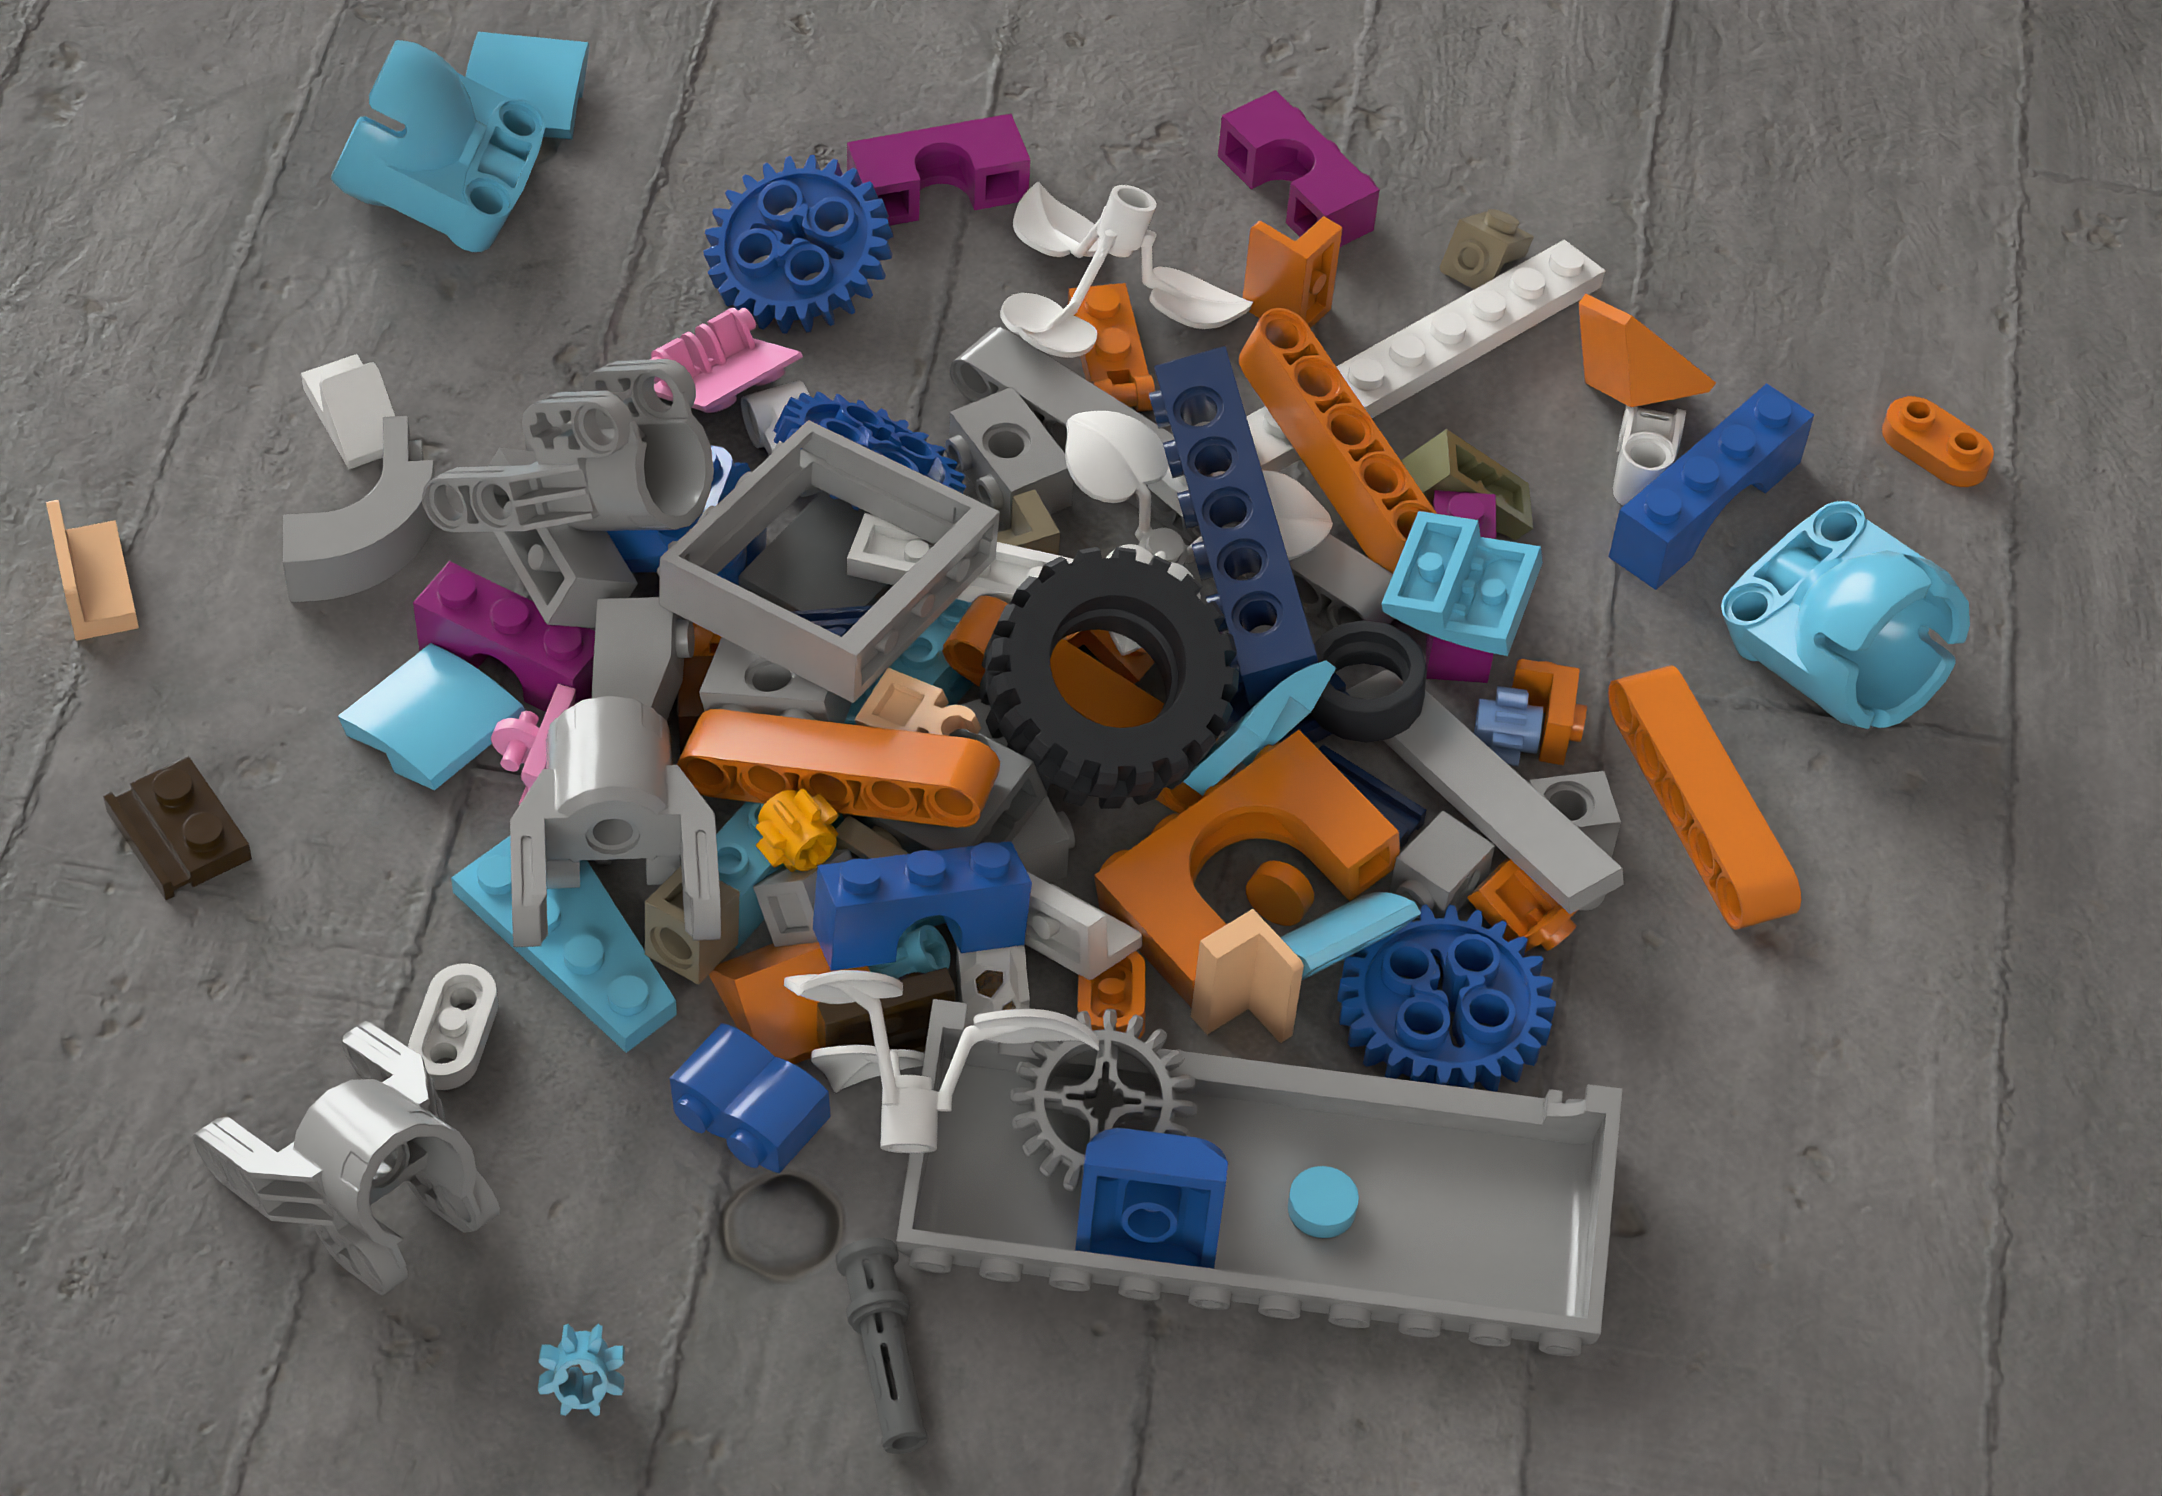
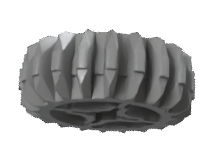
[1010,1009,1197,1191]

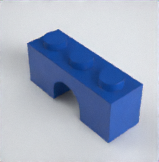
[813,841,1032,971]

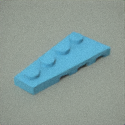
[451,836,677,1053]

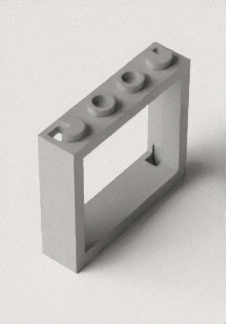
[657,420,1000,703]

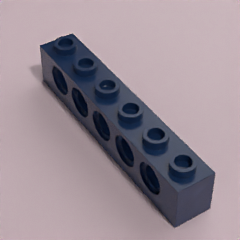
[1148,346,1319,707]

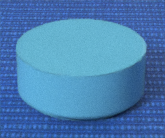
[1288,1166,1359,1238]

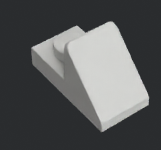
[301,354,395,469]

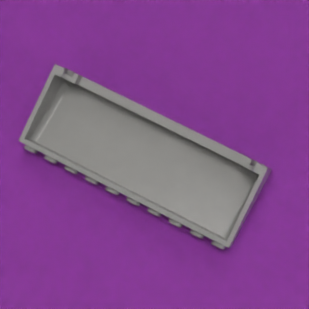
[896,999,1622,1356]

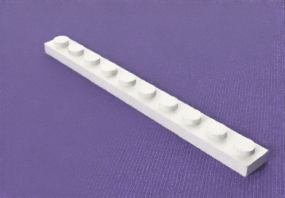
[1148,240,1606,517]

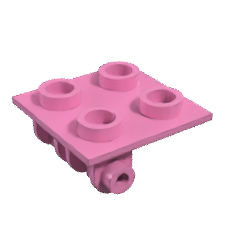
[650,308,803,413]

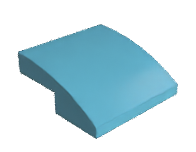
[465,32,590,139]
[1381,511,1543,656]
[338,643,525,790]
[1183,660,1336,796]
[1280,892,1421,980]

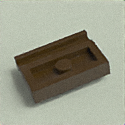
[103,756,252,900]
[817,967,956,1079]

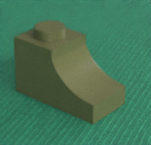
[1401,429,1533,540]

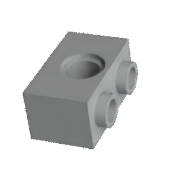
[945,386,1073,529]
[699,637,852,723]

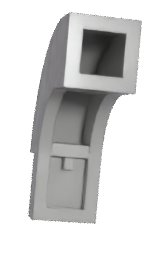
[283,416,435,602]

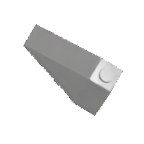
[592,597,695,865]

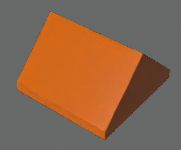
[1579,293,1716,408]
[709,942,870,1064]

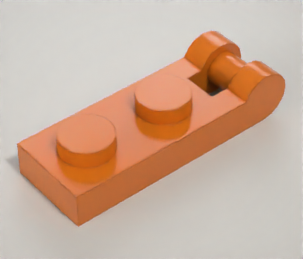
[1067,283,1155,412]

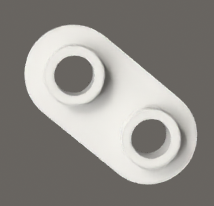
[408,964,498,1090]

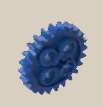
[703,155,894,334]
[773,392,966,511]
[1337,904,1556,1092]

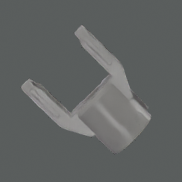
[422,359,714,532]
[510,696,721,947]
[192,1021,500,1295]

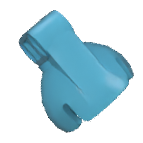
[331,40,546,252]
[1721,501,1970,729]

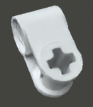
[1613,405,1686,506]

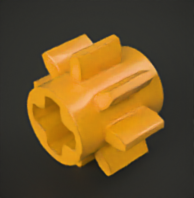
[755,789,839,872]

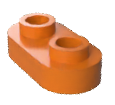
[1882,396,1994,487]
[1077,951,1146,1039]

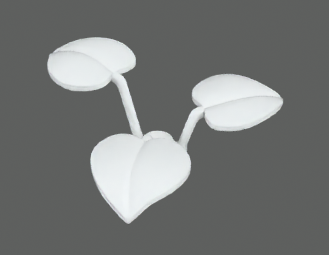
[1000,182,1253,358]
[1065,411,1333,655]
[784,970,1099,1153]

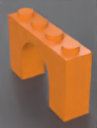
[1094,730,1400,1008]

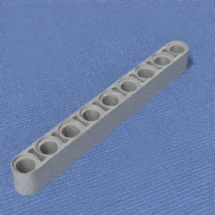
[949,327,1395,631]

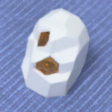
[956,945,1030,1020]

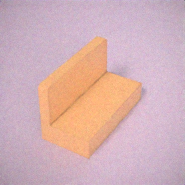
[46,500,139,641]
[1191,909,1304,1043]

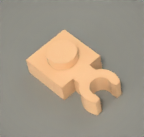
[854,668,981,736]

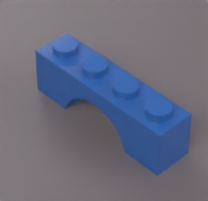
[1609,383,1814,590]

